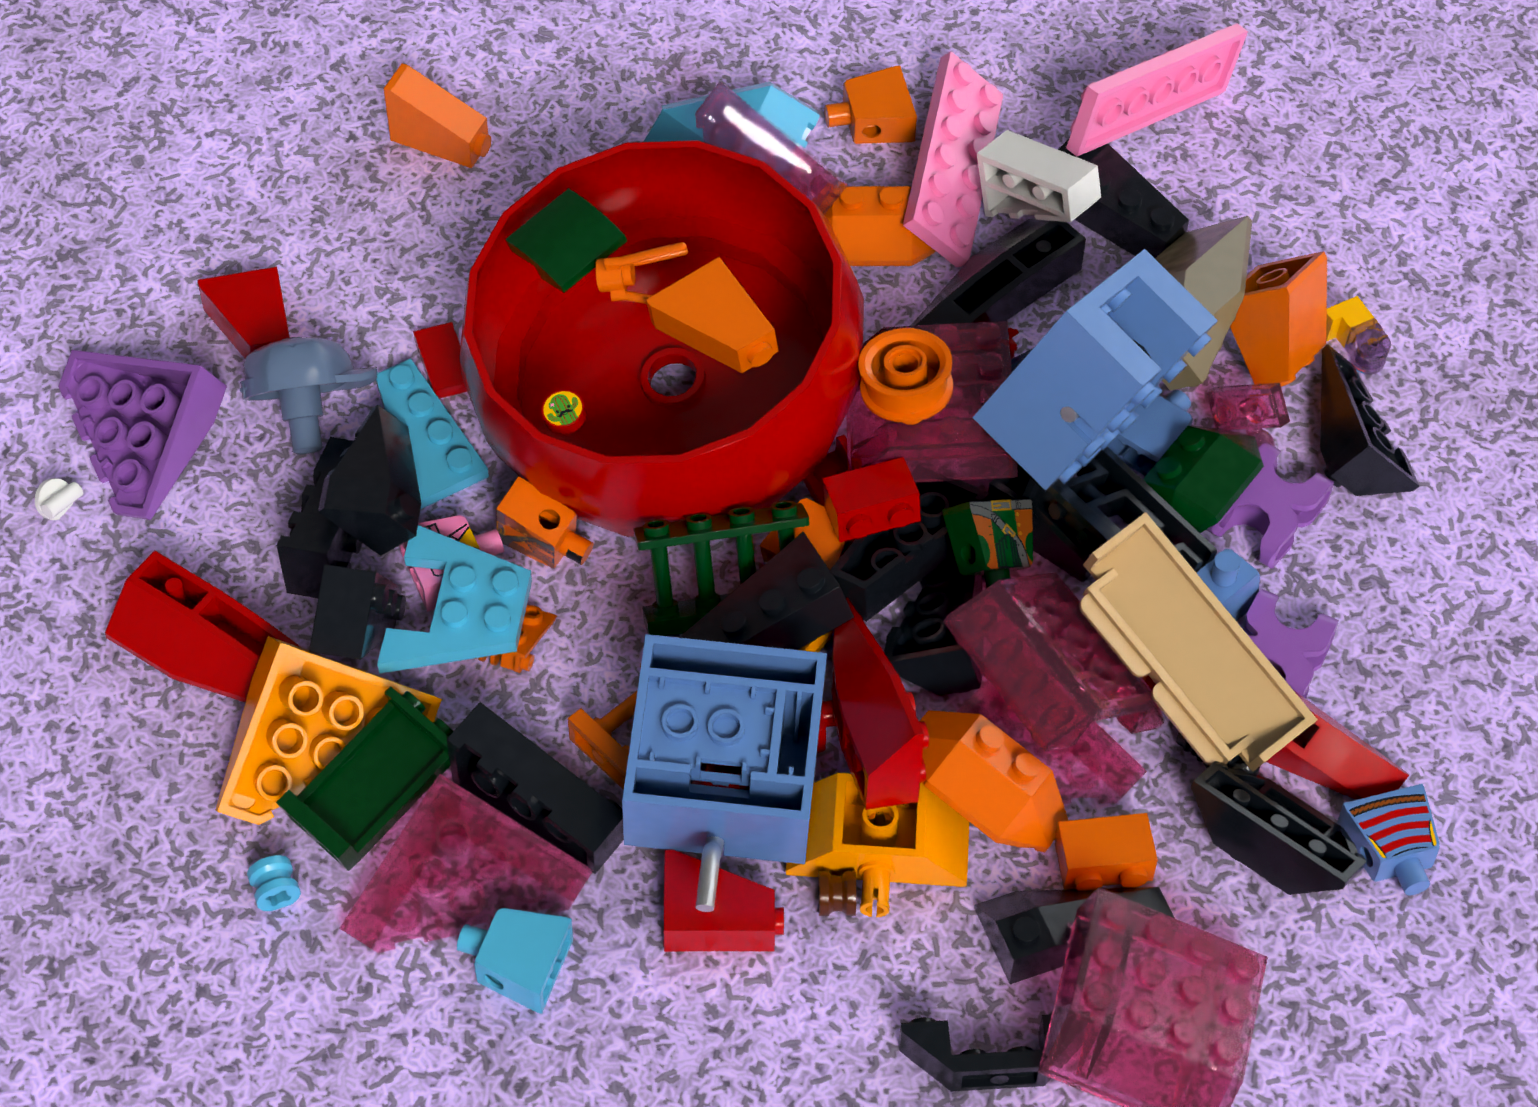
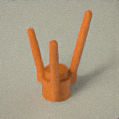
[596,242,688,304]

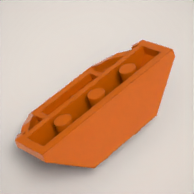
[811,186,936,266]
[919,710,1069,853]

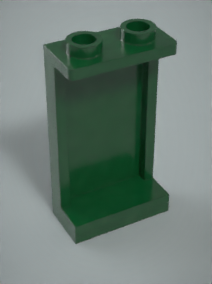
[276,686,453,871]

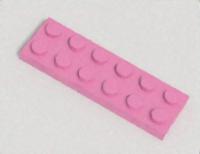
[1066,23,1248,157]
[903,51,1003,267]

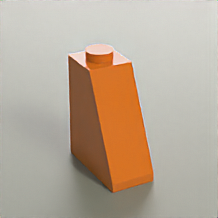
[384,63,491,168]
[646,257,779,373]

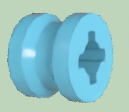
[247,855,301,911]

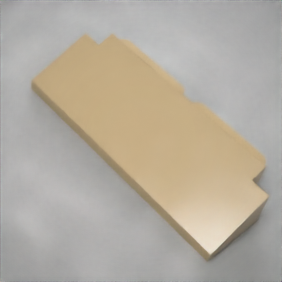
[1079,512,1318,772]

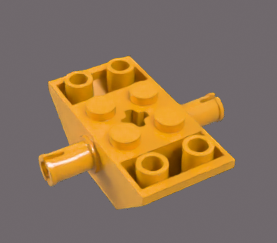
[786,773,969,917]

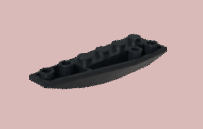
[909,218,1086,349]

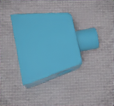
[457,908,573,1014]

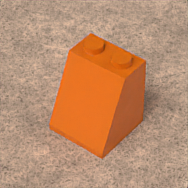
[1230,251,1327,388]

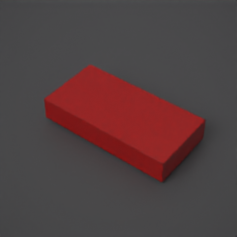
[413,322,467,399]

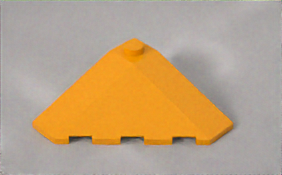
[215,636,442,825]

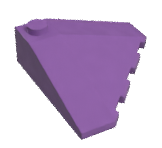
[58,350,227,520]

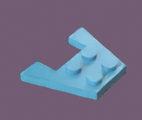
[377,525,532,674]

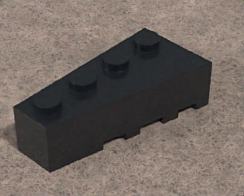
[1058,139,1189,258]
[276,437,362,598]

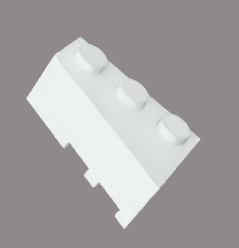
[977,130,1101,222]

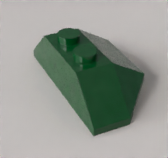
[1143,426,1264,533]

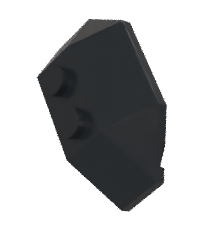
[1191,761,1367,895]

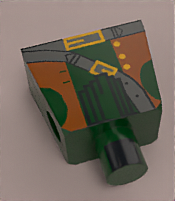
[942,499,1033,599]

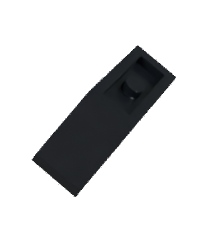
[899,1009,1090,1092]

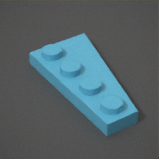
[376,358,489,509]

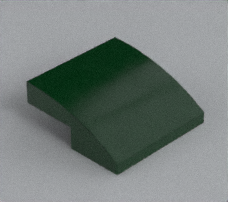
[505,188,628,293]

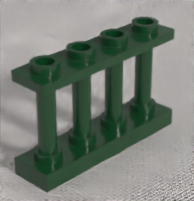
[633,500,809,636]

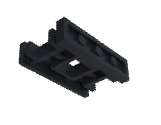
[1021,447,1217,572]

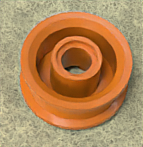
[858,328,953,425]

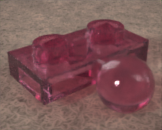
[1206,383,1290,448]

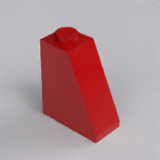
[197,267,290,358]
[664,850,784,952]

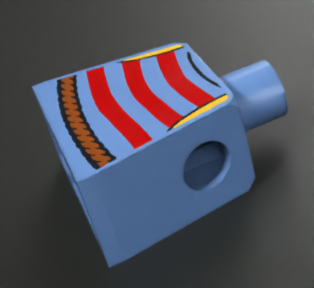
[1337,784,1440,896]

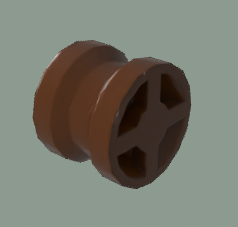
[818,870,856,916]

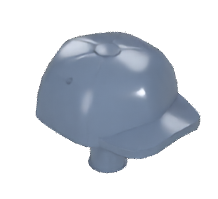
[240,337,378,455]

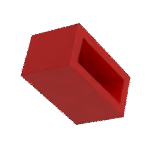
[822,457,921,543]

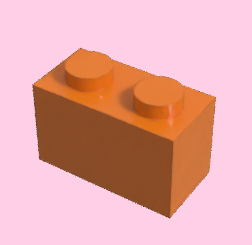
[1054,813,1158,891]

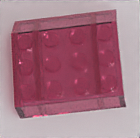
[846,321,1018,482]
[1038,887,1268,1107]

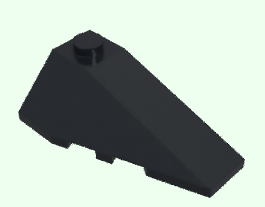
[884,554,984,696]

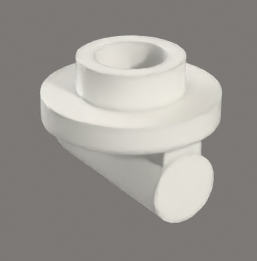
[35,478,83,520]

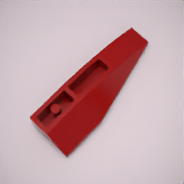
[105,550,302,702]
[831,598,929,810]
[1142,675,1410,800]

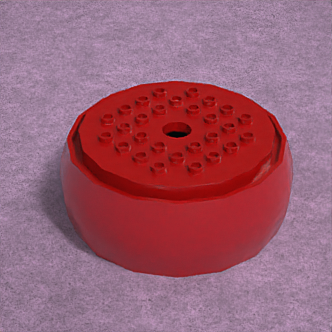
[459,140,864,537]

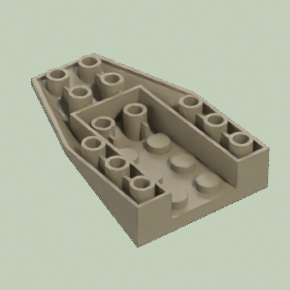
[1155,216,1252,391]

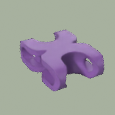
[1207,442,1334,568]
[1243,589,1339,699]

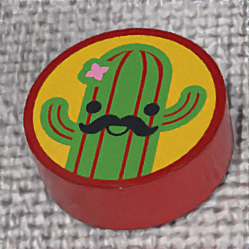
[541,389,586,435]

